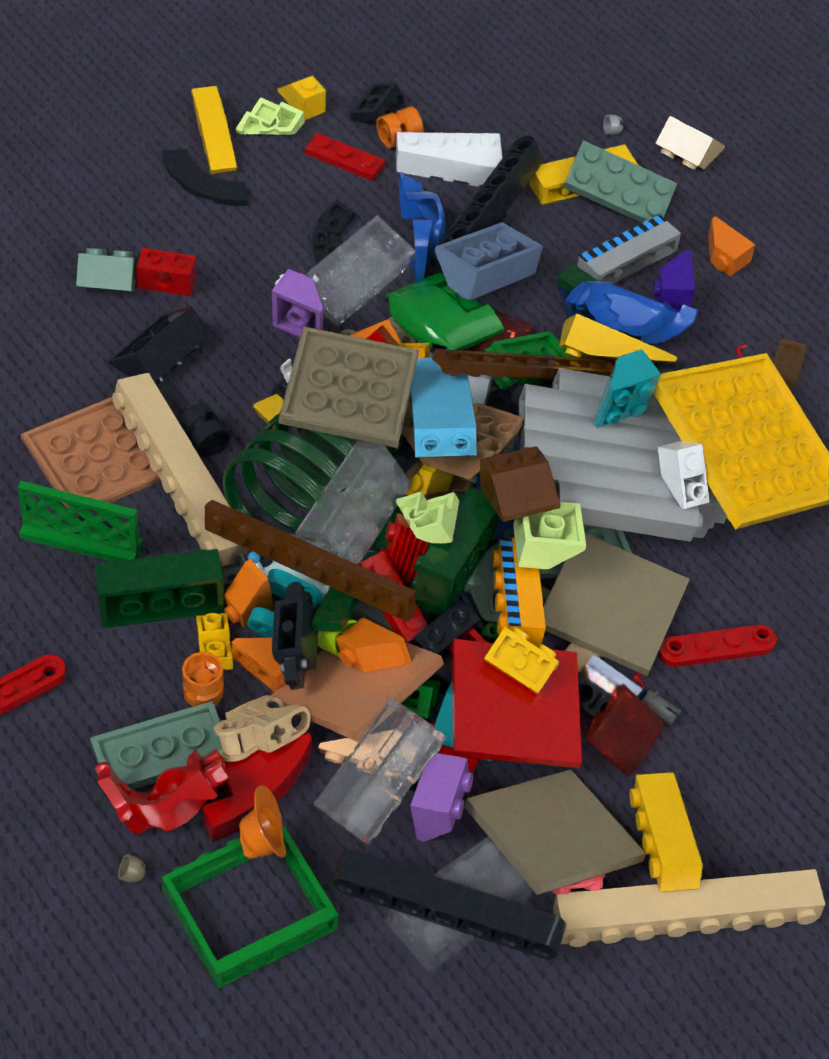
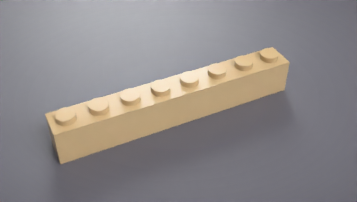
[112,373,249,567]
[553,869,826,947]

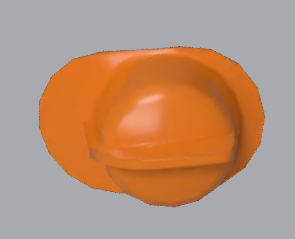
[239,785,286,859]

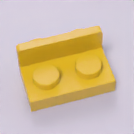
[484,627,559,694]

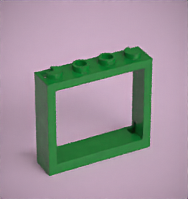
[161,823,339,989]

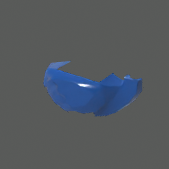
[399,172,446,282]
[566,281,699,344]

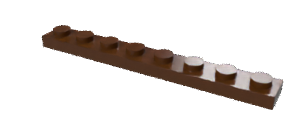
[432,349,615,381]
[205,500,416,622]

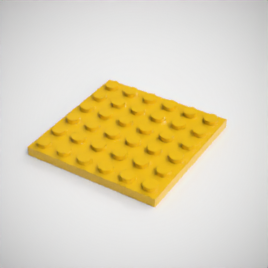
[653,353,829,530]

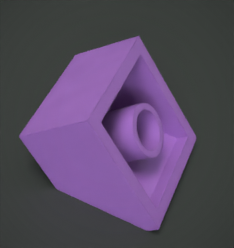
[272,269,323,337]
[410,752,473,842]

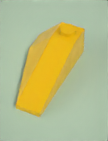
[559,314,677,364]

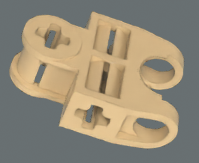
[214,695,311,762]

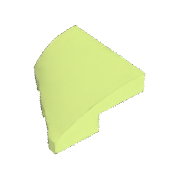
[235,97,305,135]
[396,492,459,543]

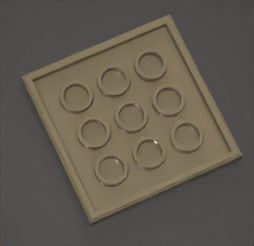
[279,326,419,448]
[543,533,690,676]
[464,770,646,895]

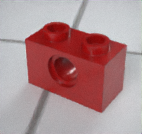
[136,247,197,297]

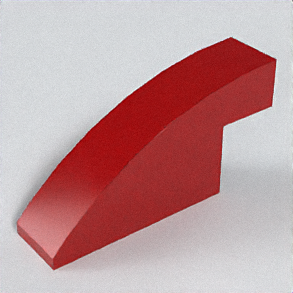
[202,733,312,843]

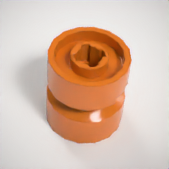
[376,106,424,149]
[182,652,224,707]

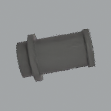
[641,689,682,726]

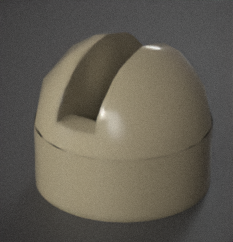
[118,854,146,883]

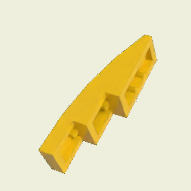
[191,86,237,174]

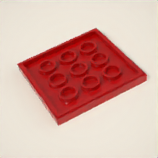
[452,639,582,768]

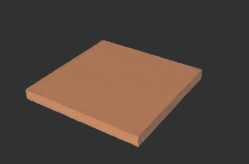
[21,397,161,517]
[270,642,444,742]

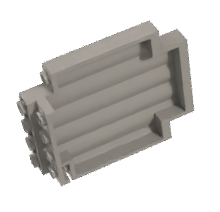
[518,368,727,542]

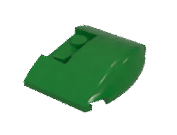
[386,273,504,350]

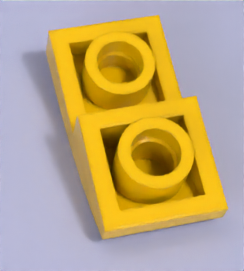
[196,613,233,670]

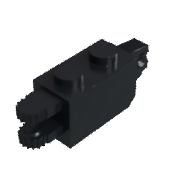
[272,581,318,690]

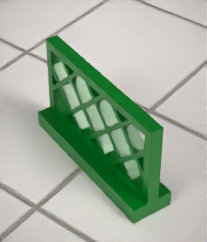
[18,481,143,562]

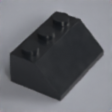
[108,306,210,385]

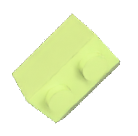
[513,502,586,569]

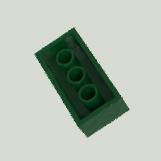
[411,486,499,617]
[94,549,224,629]

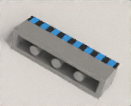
[577,215,681,284]

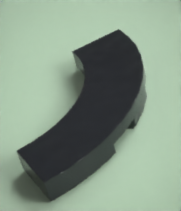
[162,149,248,206]
[313,200,356,285]

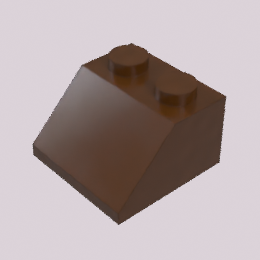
[480,446,560,522]

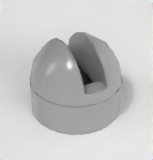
[603,114,623,135]

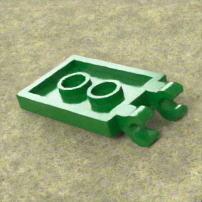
[484,331,569,390]

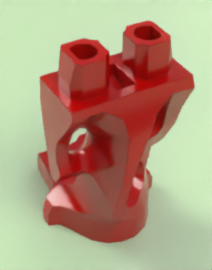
[94,749,230,836]

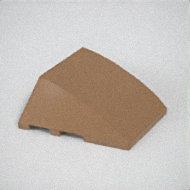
[402,403,524,480]

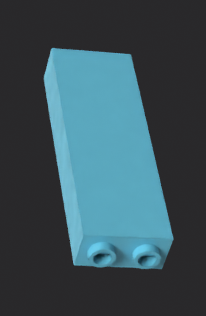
[410,358,476,457]

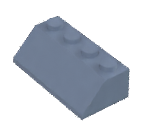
[435,222,543,300]

